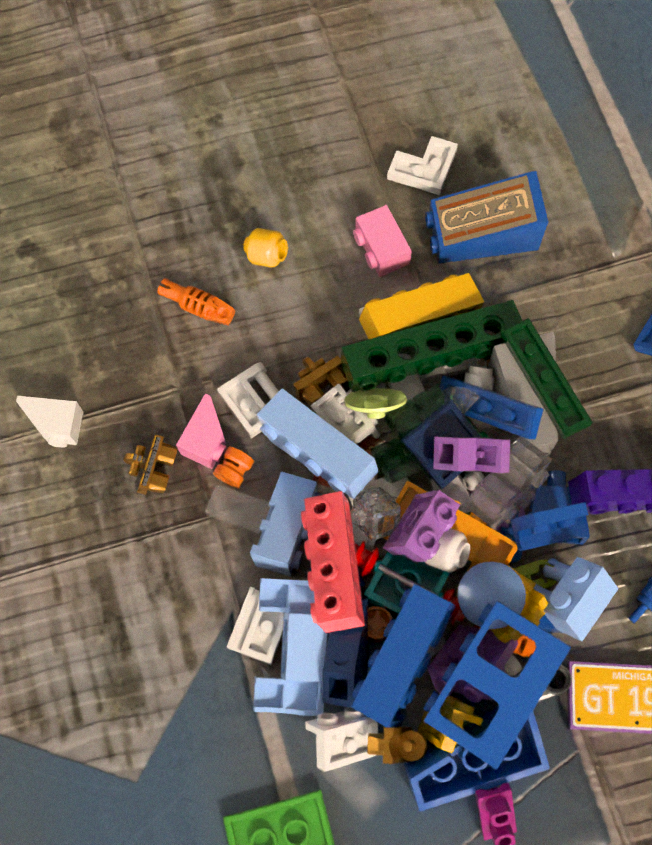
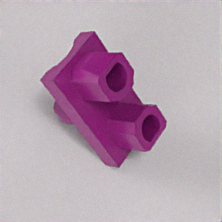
[475,782,517,845]

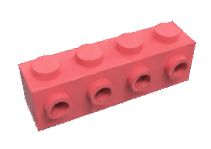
[301,491,365,633]

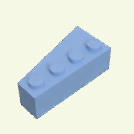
[257,388,379,499]

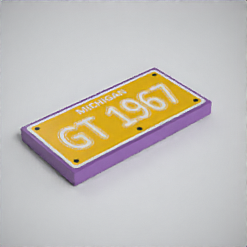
[567,661,652,734]

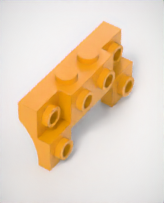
[378,480,518,571]

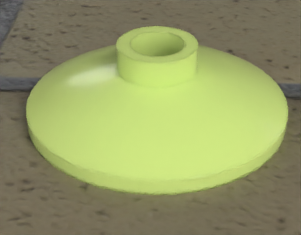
[344,388,407,419]

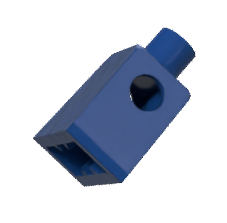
[528,470,589,545]

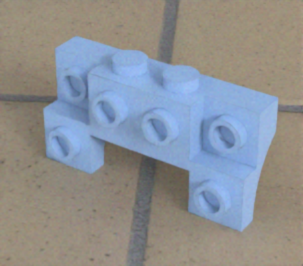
[253,578,329,716]

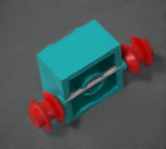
[355,540,465,625]

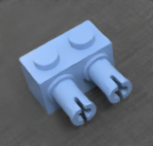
[534,557,618,641]

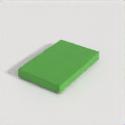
[223,790,335,845]

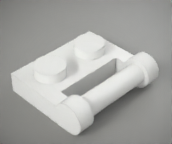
[217,362,279,439]

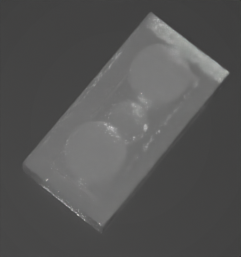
[319,762,390,821]

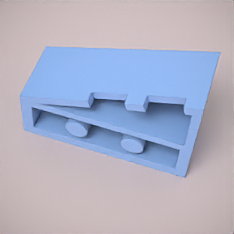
[250,472,322,577]

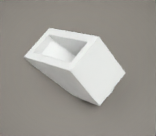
[16,396,83,448]

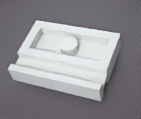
[227,587,284,665]

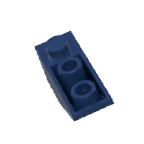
[322,598,368,708]

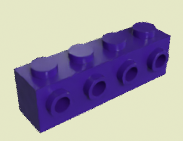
[568,469,652,515]

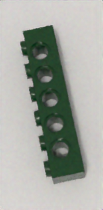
[341,300,522,392]

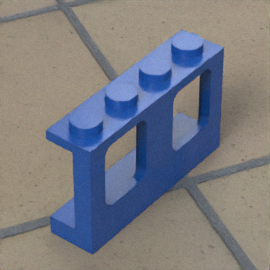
[423,600,571,770]

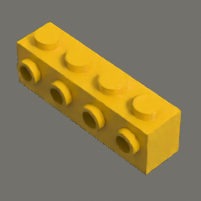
[359,273,484,339]

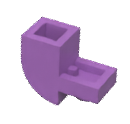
[434,437,510,473]

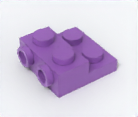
[383,490,460,562]
[427,624,518,702]

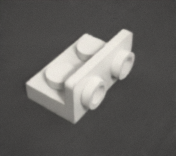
[311,384,380,445]
[306,707,378,771]

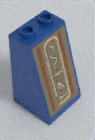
[425,171,548,264]

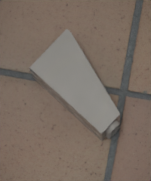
[487,332,558,468]

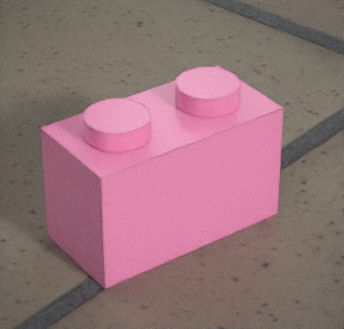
[353,205,412,277]

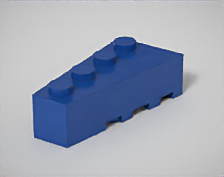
[351,584,455,728]
[404,706,550,812]

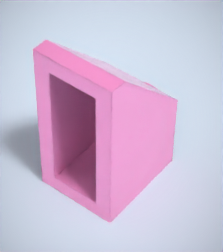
[176,394,227,469]

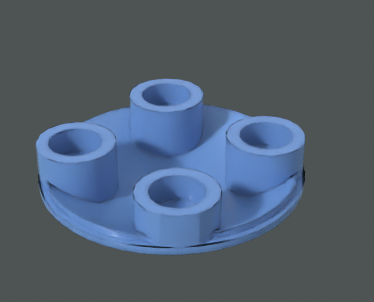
[458,562,526,629]

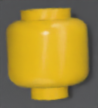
[243,228,288,267]

